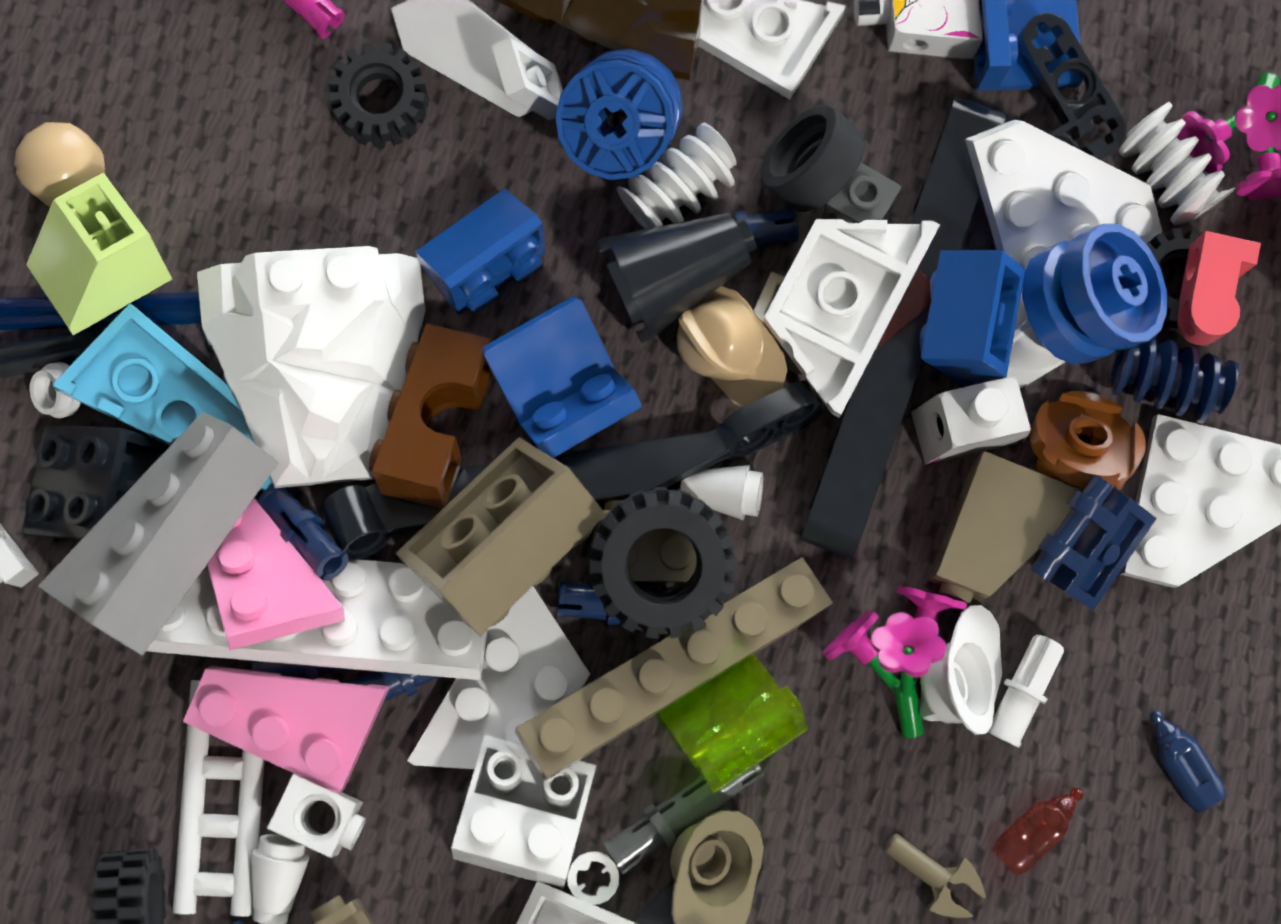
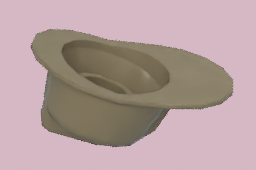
[670,810,764,924]

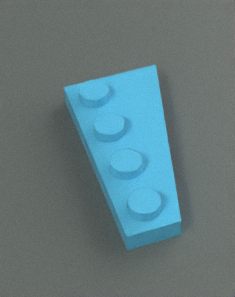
[52,303,273,492]

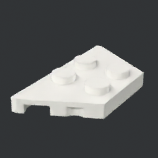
[763,219,940,418]
[407,586,590,769]

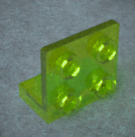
[658,654,809,794]

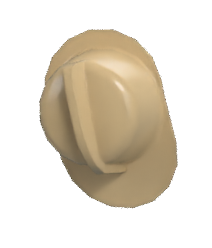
[676,286,787,407]

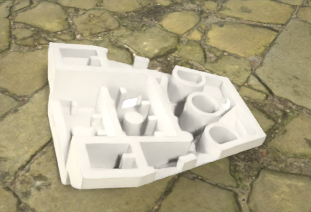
[197,246,425,488]

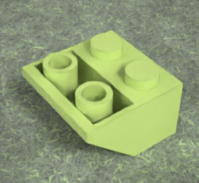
[26,173,172,335]

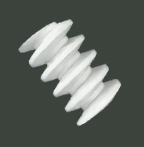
[1119,102,1235,226]
[616,123,737,229]

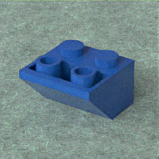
[415,189,546,316]
[920,250,1026,387]

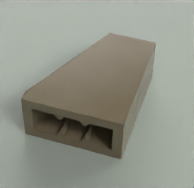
[928,451,1083,605]

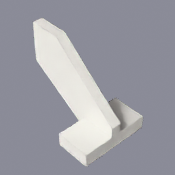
[391,0,563,120]

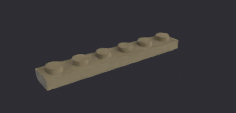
[515,557,833,781]

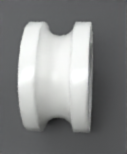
[568,851,619,905]

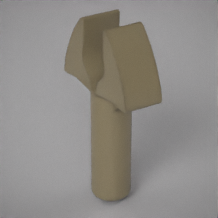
[884,834,986,918]

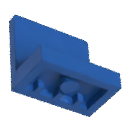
[973,0,1083,91]
[481,296,643,458]

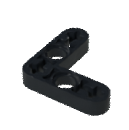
[1018,13,1126,160]

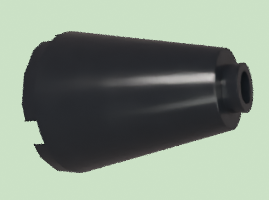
[596,212,757,343]

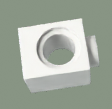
[268,774,366,858]

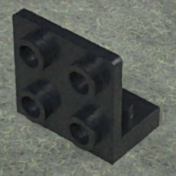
[23,425,170,540]

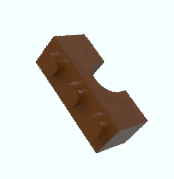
[369,323,493,509]

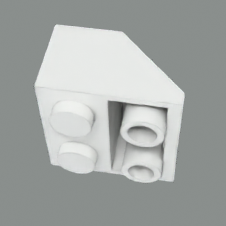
[451,735,596,889]

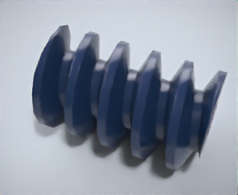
[1111,336,1239,424]

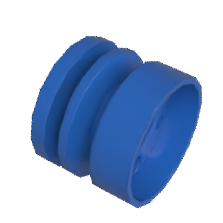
[555,48,683,180]

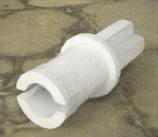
[988,634,1064,748]

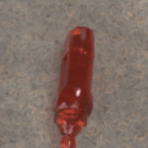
[991,787,1084,877]

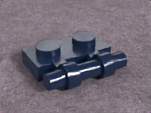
[1030,474,1157,610]

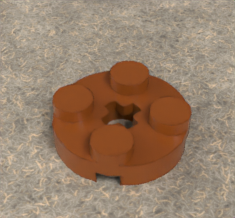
[1030,391,1146,494]

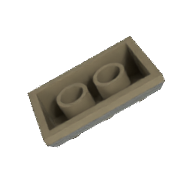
[396,438,606,636]

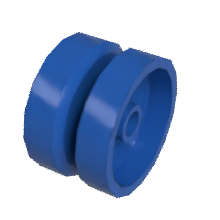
[1022,223,1167,365]

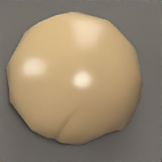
[14,122,105,207]

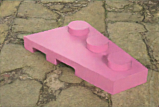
[207,498,345,650]
[183,666,390,794]

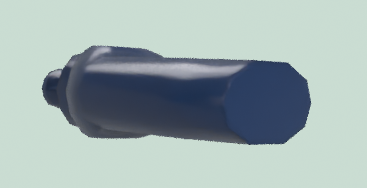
[1149,710,1226,812]

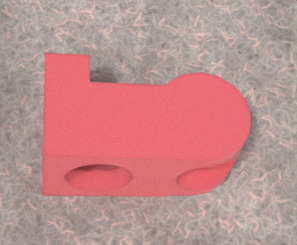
[1177,231,1261,346]

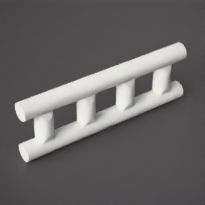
[172,680,265,916]

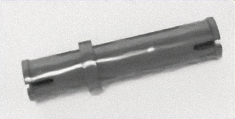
[603,745,764,875]

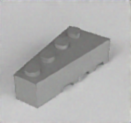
[38,412,279,656]

